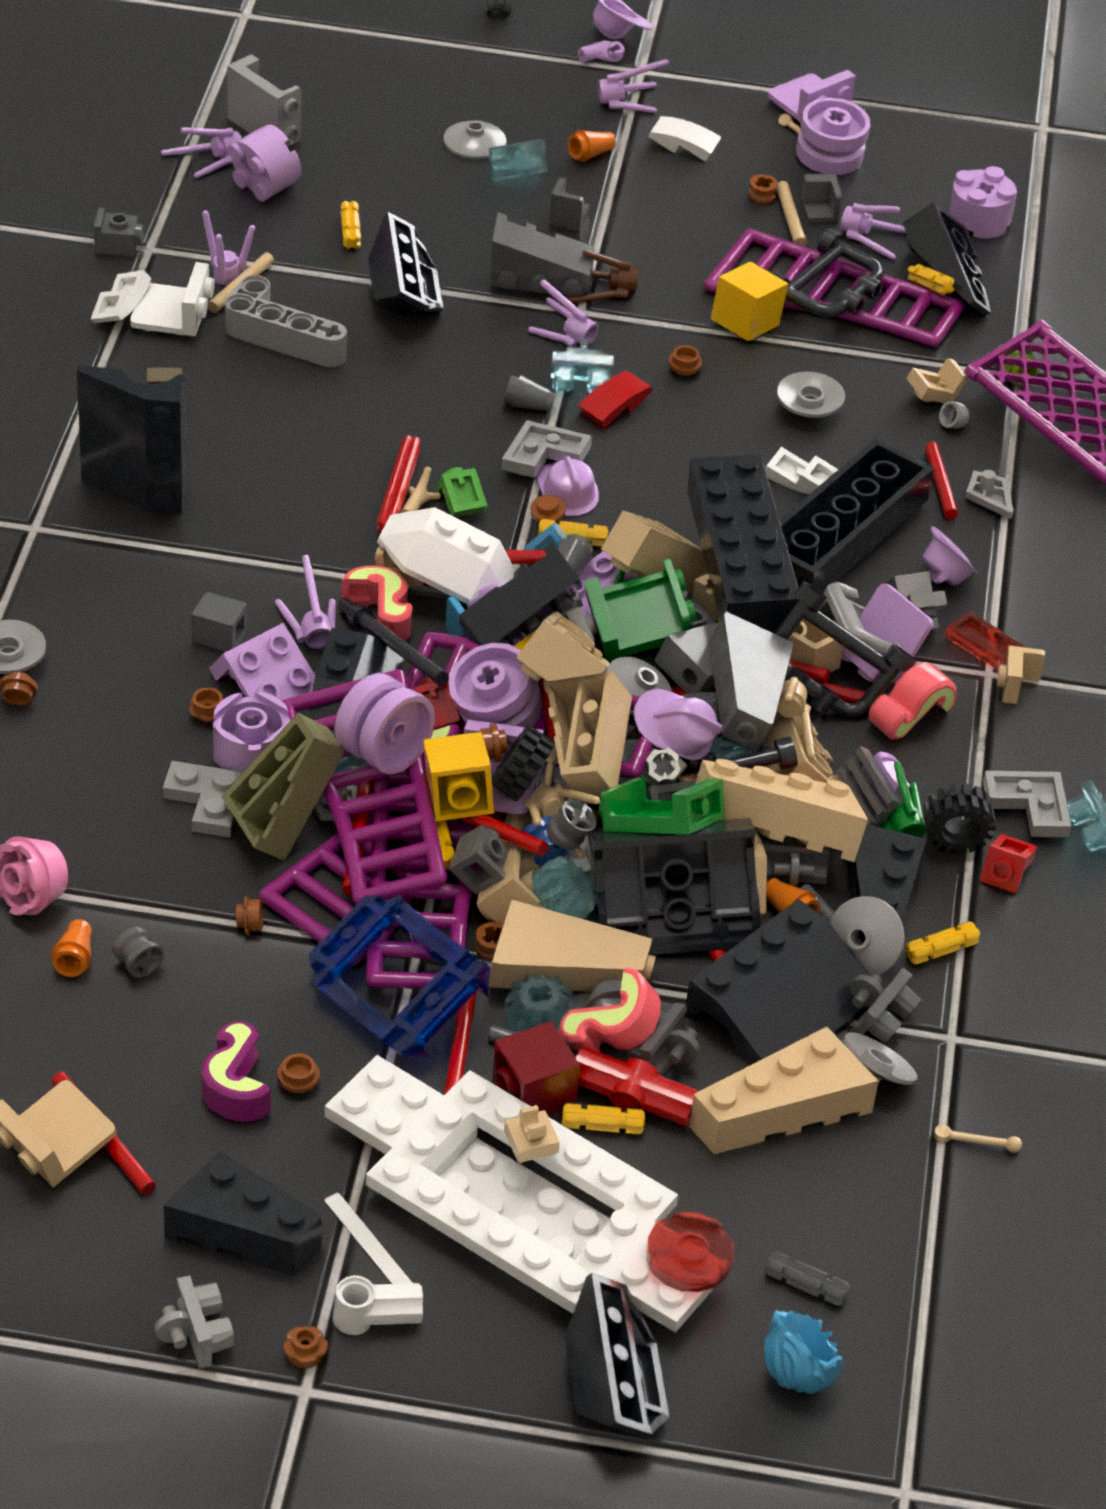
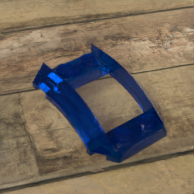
[309,894,491,1057]

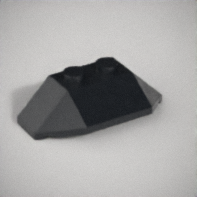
[368,212,443,313]
[308,628,404,738]
[565,1272,669,1439]

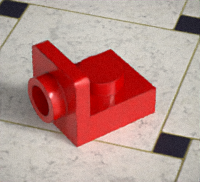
[412,678,463,730]
[980,833,1038,893]

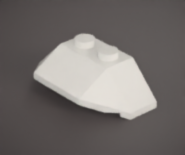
[377,507,515,604]

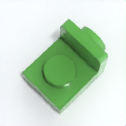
[436,467,487,517]

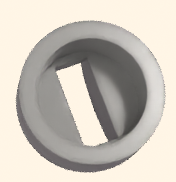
[939,401,969,429]

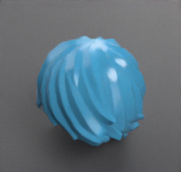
[764,1310,843,1394]

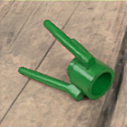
[863,761,926,838]

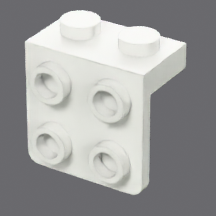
[130,262,214,336]

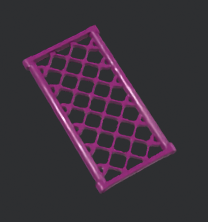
[964,320,1106,485]

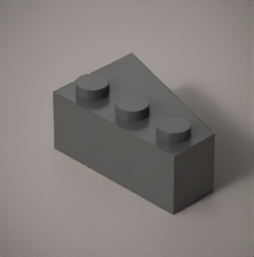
[491,212,595,297]

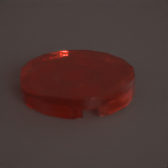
[646,1212,734,1292]

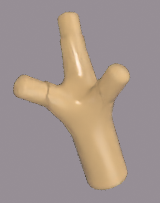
[401,467,441,513]

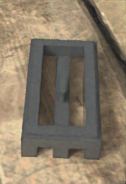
[836,746,901,827]

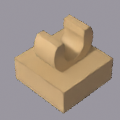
[504,1105,560,1163]

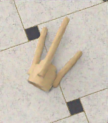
[776,677,815,758]
[524,783,600,859]

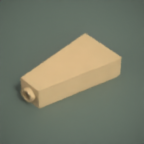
[487,900,656,992]

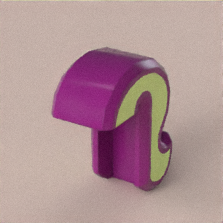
[201,1021,271,1122]

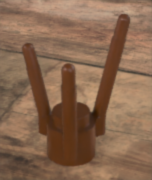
[566,250,638,303]

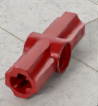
[576,1047,699,1127]

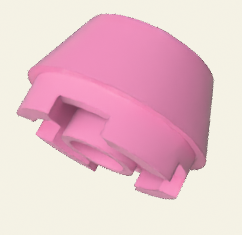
[0,836,68,915]

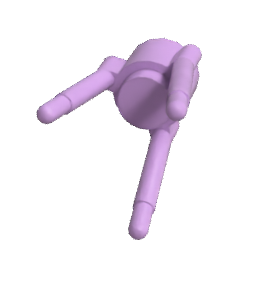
[598,59,669,113]
[161,127,241,178]
[841,203,907,260]
[202,211,255,286]
[528,280,599,348]
[275,555,336,649]

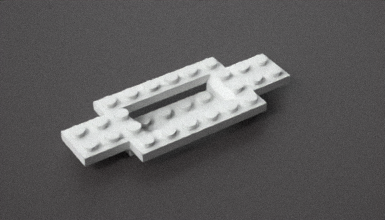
[324,1055,726,1333]

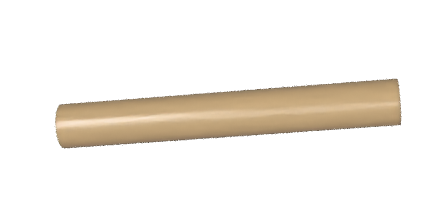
[777,181,807,246]
[207,252,274,313]

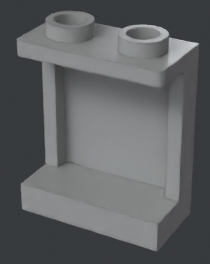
[227,54,301,147]

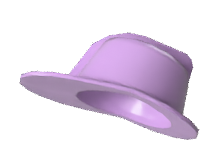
[593,0,654,40]
[537,456,599,517]
[922,526,979,586]
[634,689,722,761]

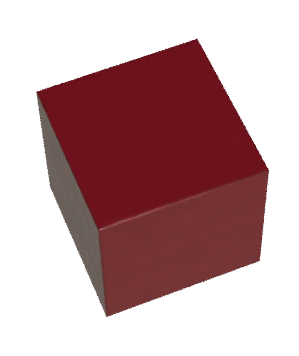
[492,1021,580,1115]

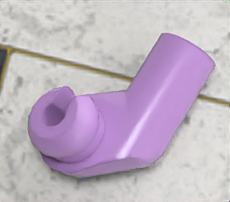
[578,41,625,63]

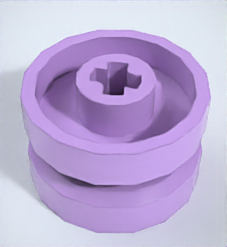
[796,97,870,175]
[448,643,543,727]
[334,673,435,775]

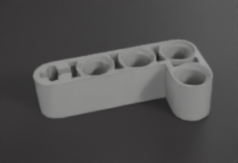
[225,275,347,367]

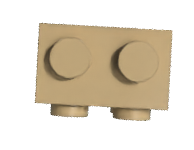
[0,1080,117,1187]

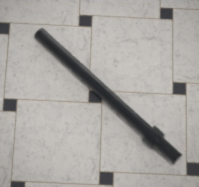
[338,598,449,686]

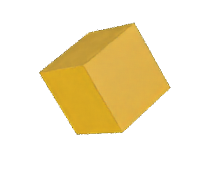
[710,261,788,341]
[423,732,494,822]

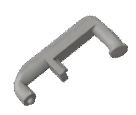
[824,582,902,656]

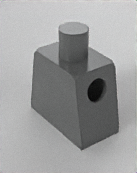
[654,622,719,694]

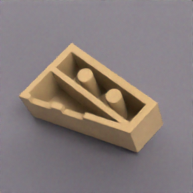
[543,671,632,798]

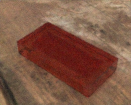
[945,611,1026,671]

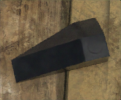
[902,202,991,316]

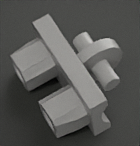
[155,1275,234,1369]

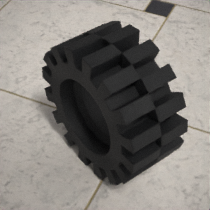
[492,725,555,801]
[923,783,996,854]

